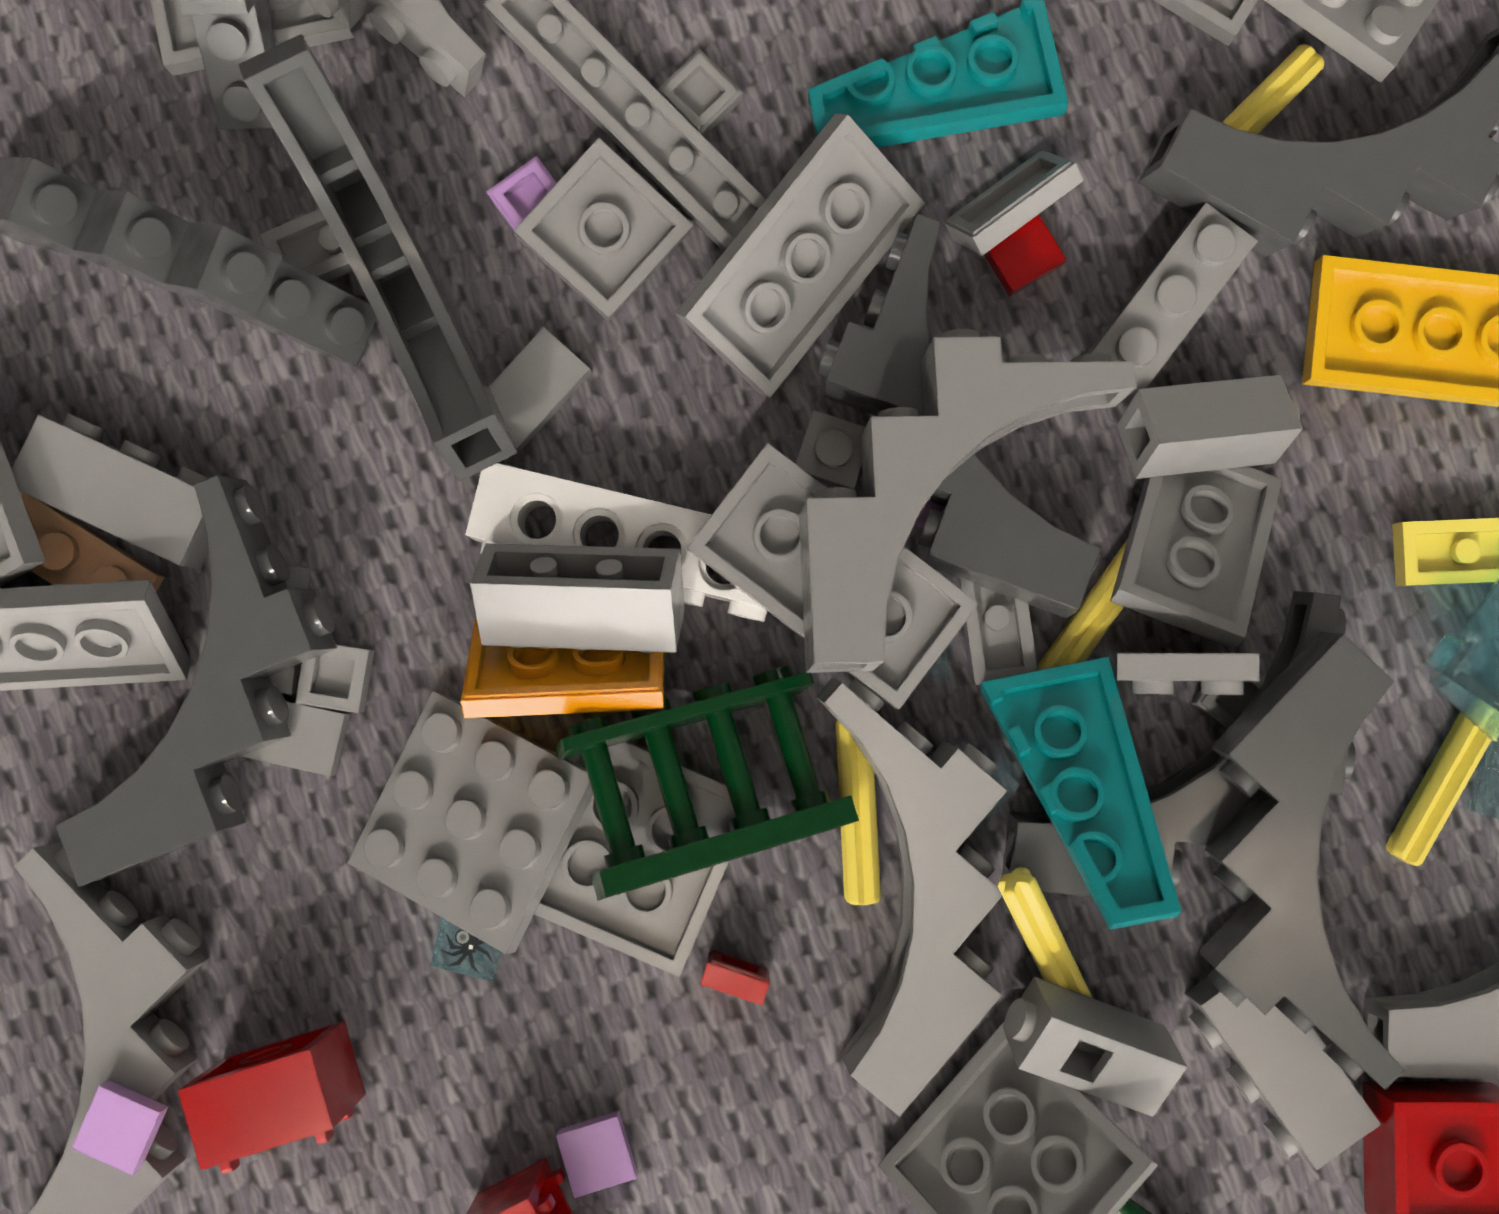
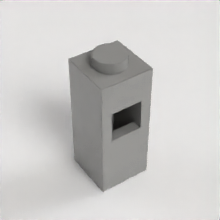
[1117,375,1303,479]
[1002,976,1187,1117]

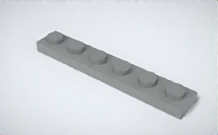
[483,0,766,252]

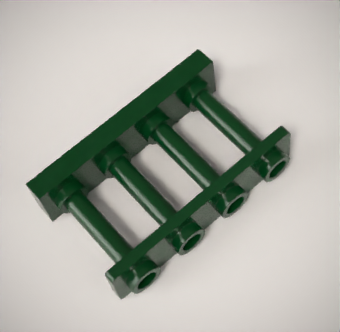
[555,666,859,901]

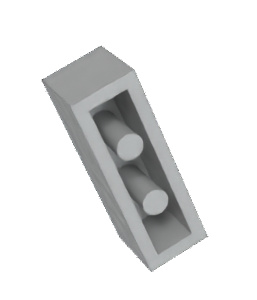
[1087,202,1258,407]
[11,413,209,570]
[470,543,685,653]
[1184,978,1381,1170]

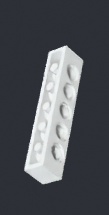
[465,463,767,622]

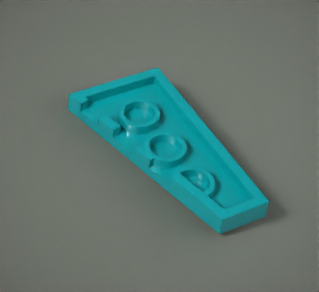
[808,0,1068,148]
[980,657,1181,930]

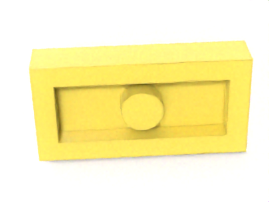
[1392,518,1499,586]

